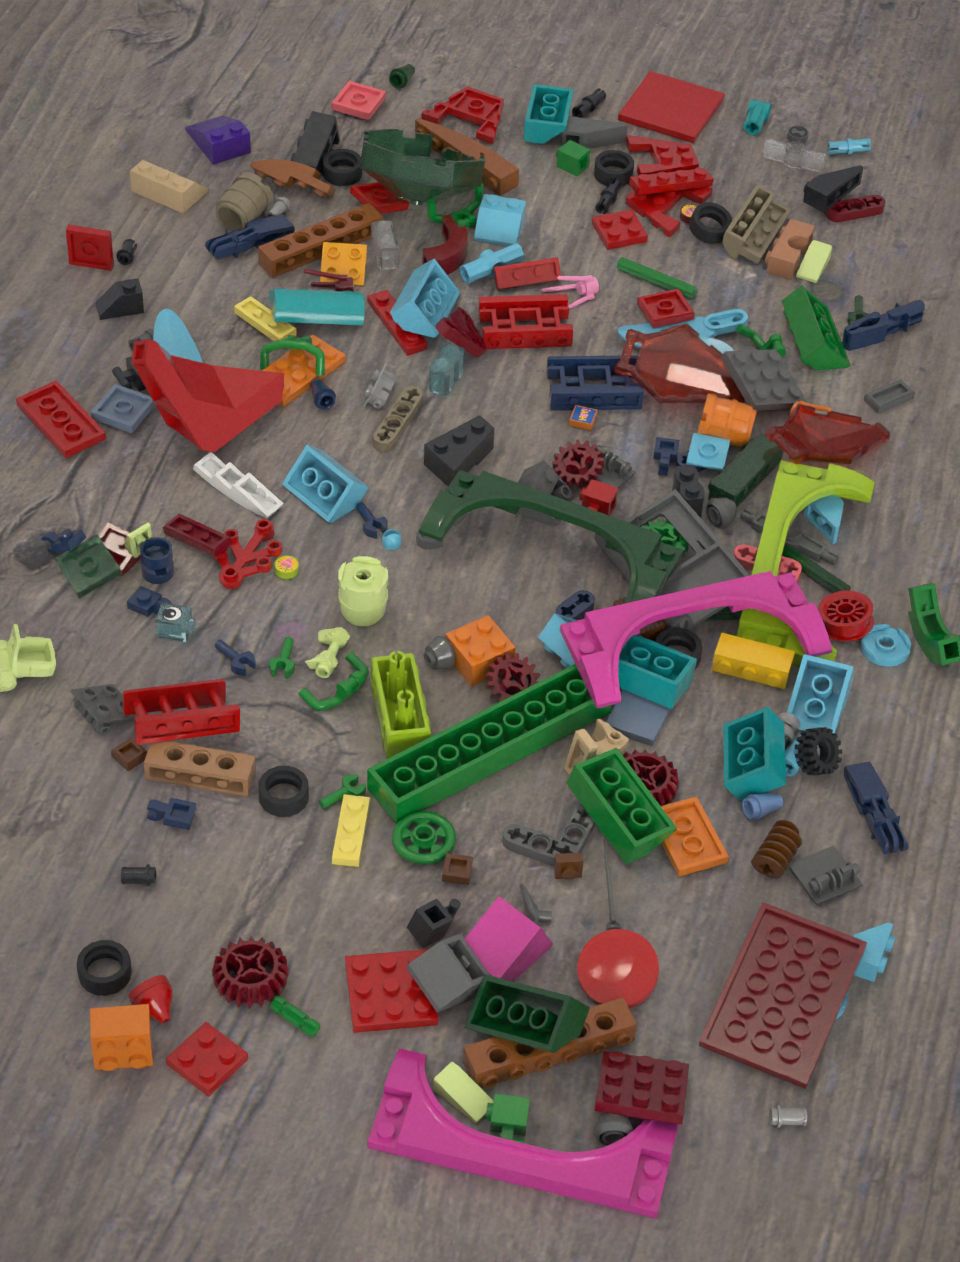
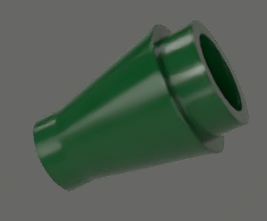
[389,64,415,88]

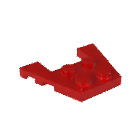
[421,87,504,144]
[626,135,699,176]
[625,187,712,238]

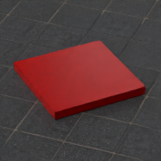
[618,71,725,143]

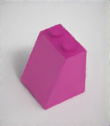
[465,896,553,981]

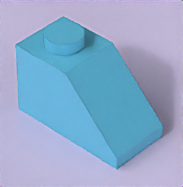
[804,495,844,545]

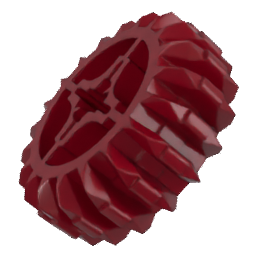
[623,748,679,806]
[212,936,289,1009]

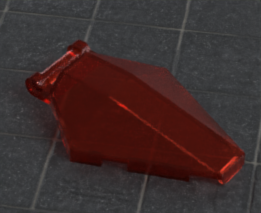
[614,323,745,403]
[766,404,890,464]

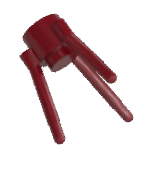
[304,269,354,292]

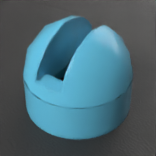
[382,529,401,550]

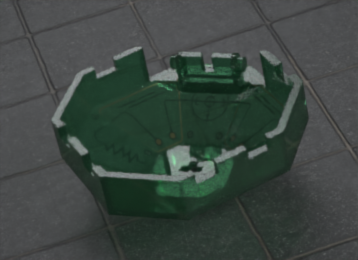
[360,129,485,205]

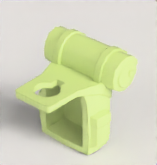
[0,624,56,692]

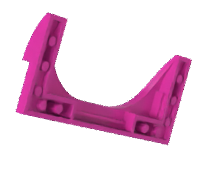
[560,571,832,708]
[368,1048,679,1219]

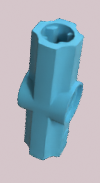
[459,243,524,284]

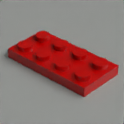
[16,380,106,458]

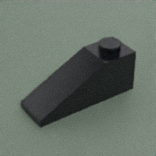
[803,165,863,213]

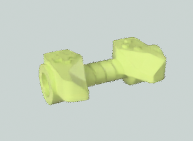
[305,627,350,678]

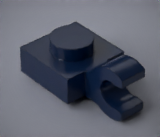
[653,437,680,476]
[41,529,86,553]
[127,586,171,618]
[147,798,196,830]

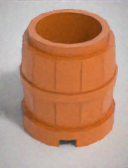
[697,393,757,447]

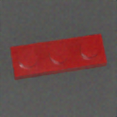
[493,257,561,290]

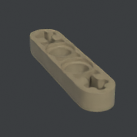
[373,386,423,452]

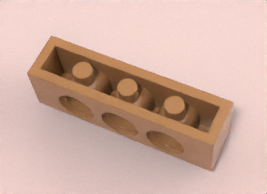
[144,741,256,797]

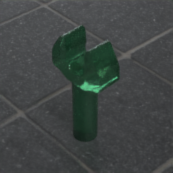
[847,295,869,325]

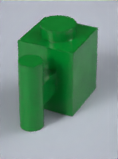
[486,1093,530,1143]

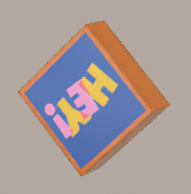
[569,405,598,431]

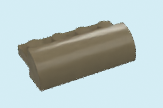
[723,184,791,264]

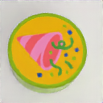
[274,555,299,579]

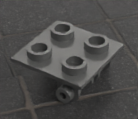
[583,445,636,488]
[70,684,137,734]
[788,846,863,905]

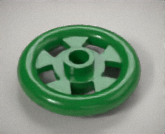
[392,811,456,865]

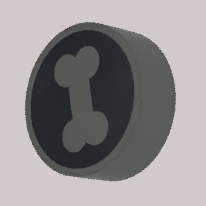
[787,126,809,144]

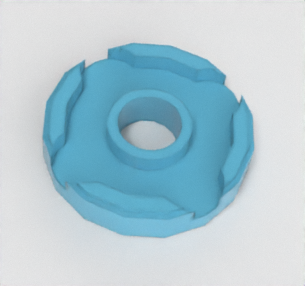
[860,624,911,667]

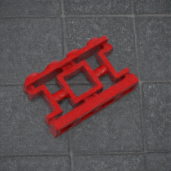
[478,294,573,349]

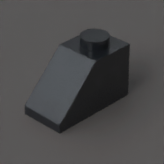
[95,278,144,320]

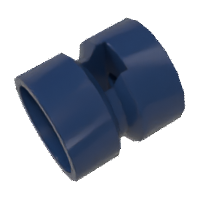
[140,537,174,584]

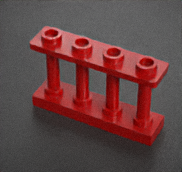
[123,679,240,745]

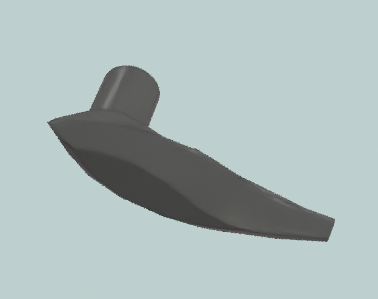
[520,884,552,924]

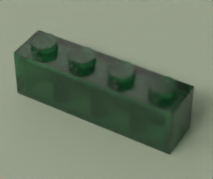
[708,432,785,507]

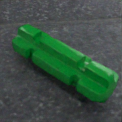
[270,996,321,1037]

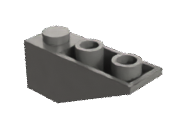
[562,116,628,149]

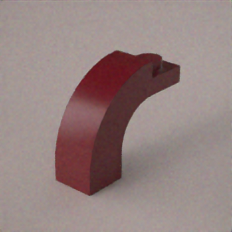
[422,214,468,275]

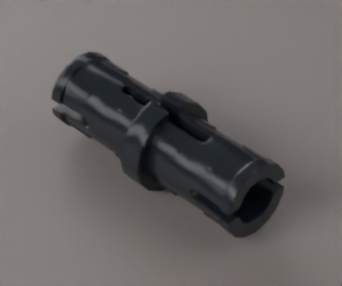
[572,88,606,118]
[595,179,622,214]

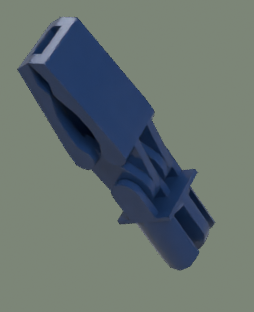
[205,214,295,260]
[842,300,925,351]
[844,761,909,855]

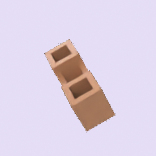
[765,219,815,280]

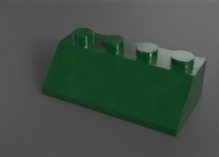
[464,974,590,1053]

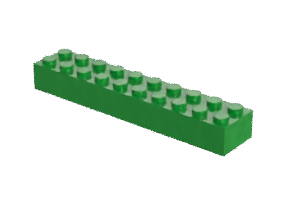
[367,664,612,823]

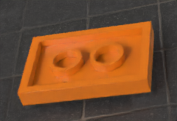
[661,796,729,877]

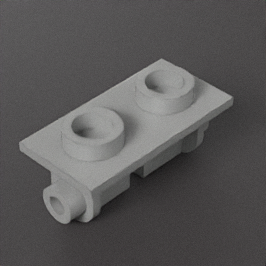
[362,363,396,409]

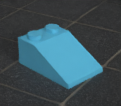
[787,654,854,733]

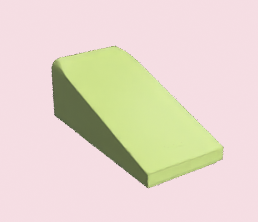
[796,240,832,283]
[124,522,153,558]
[433,1061,494,1124]

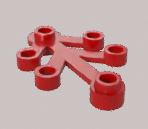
[213,519,283,589]

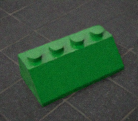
[781,285,851,371]
[566,747,677,865]

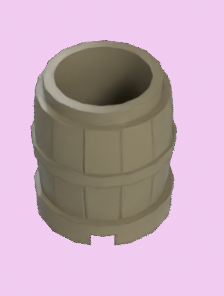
[215,172,273,231]

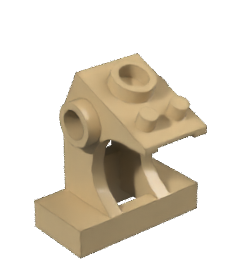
[564,719,630,775]

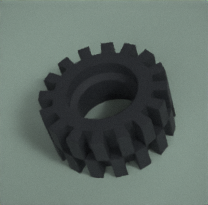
[794,727,842,776]

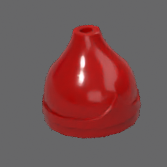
[128,975,173,1024]

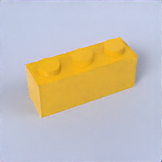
[712,633,795,689]

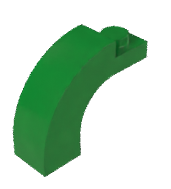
[908,583,960,666]

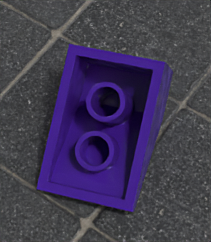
[185,116,251,165]

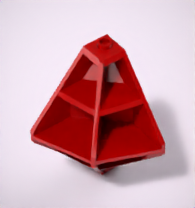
[131,339,285,453]

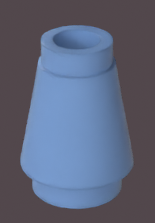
[742,793,783,820]

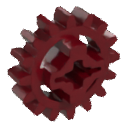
[552,439,605,489]
[485,653,540,703]

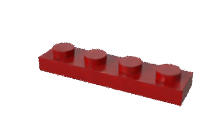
[629,168,714,195]
[367,290,428,356]

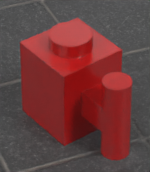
[579,479,618,516]

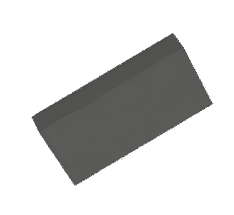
[864,379,915,414]

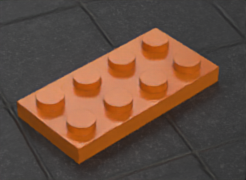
[262,334,346,407]

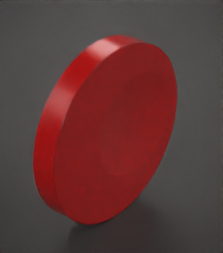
[577,929,659,1009]

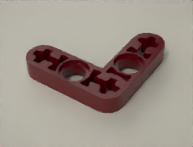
[812,178,886,222]
[435,307,487,358]

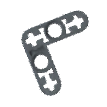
[502,804,596,866]

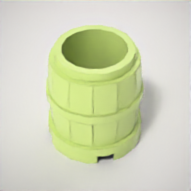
[338,556,388,626]

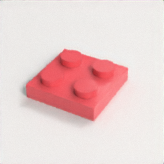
[332,81,386,120]

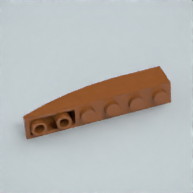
[415,118,519,196]

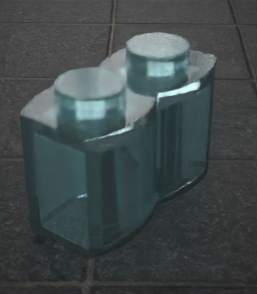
[429,343,464,396]

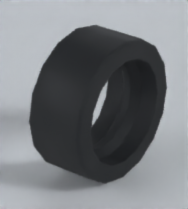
[323,149,362,186]
[594,150,634,186]
[689,202,732,244]
[655,627,703,669]
[258,766,309,817]
[76,940,132,996]

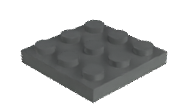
[721,349,807,411]

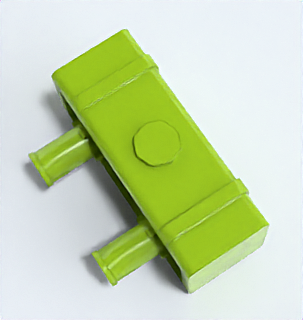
[371,651,431,759]

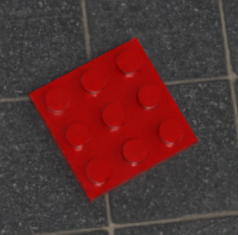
[345,949,438,1033]

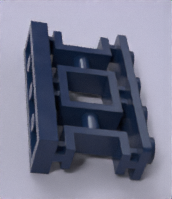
[546,355,644,411]

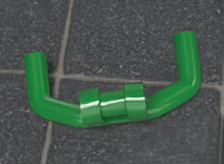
[427,182,483,227]
[736,324,786,358]
[260,335,325,376]
[298,652,369,711]

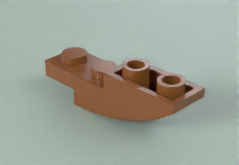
[250,159,336,198]

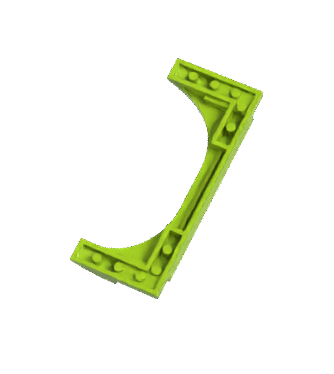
[737,460,875,666]

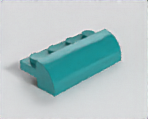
[268,288,364,325]

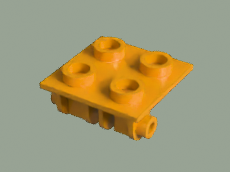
[320,242,367,286]

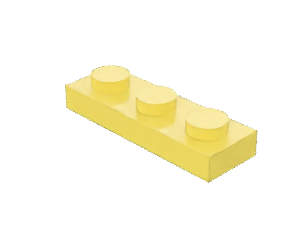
[234,296,296,341]
[332,794,370,867]

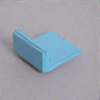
[686,433,730,471]

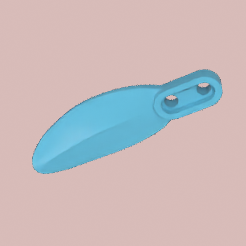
[153,309,203,363]
[617,309,748,352]

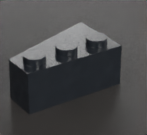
[291,111,340,180]
[424,415,495,486]

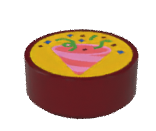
[680,204,701,224]

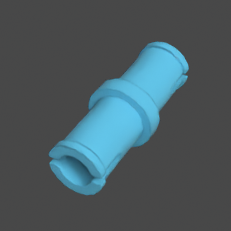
[827,138,871,155]

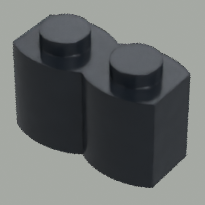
[672,465,705,518]

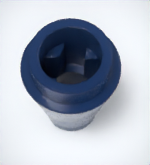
[310,379,336,410]

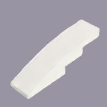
[193,452,284,519]

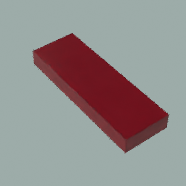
[162,514,233,558]

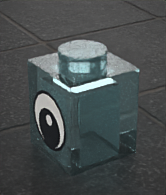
[156,603,196,642]

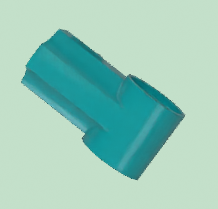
[743,99,771,136]

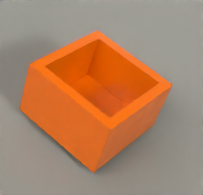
[445,615,516,687]
[90,1004,153,1071]

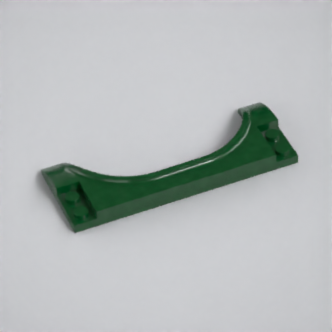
[419,470,683,604]

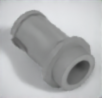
[265,197,290,218]
[769,1105,807,1128]

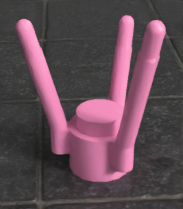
[541,275,599,309]

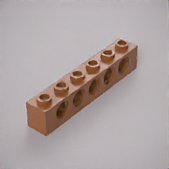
[258,203,383,278]
[463,997,637,1088]

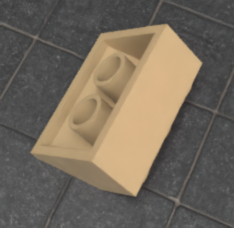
[130,160,209,214]

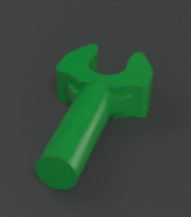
[269,637,295,679]
[319,774,366,809]

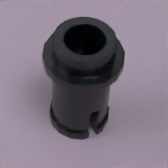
[116,239,137,265]
[121,864,157,886]

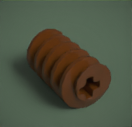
[751,820,802,879]

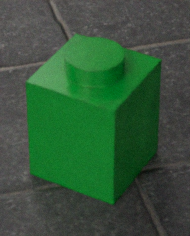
[556,140,590,176]

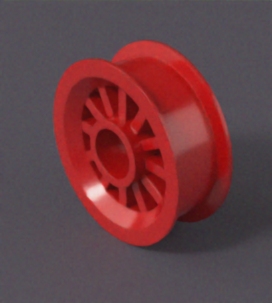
[818,591,874,641]

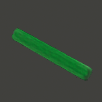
[617,257,697,299]

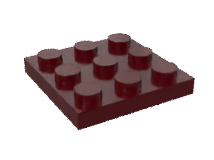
[594,1051,689,1125]

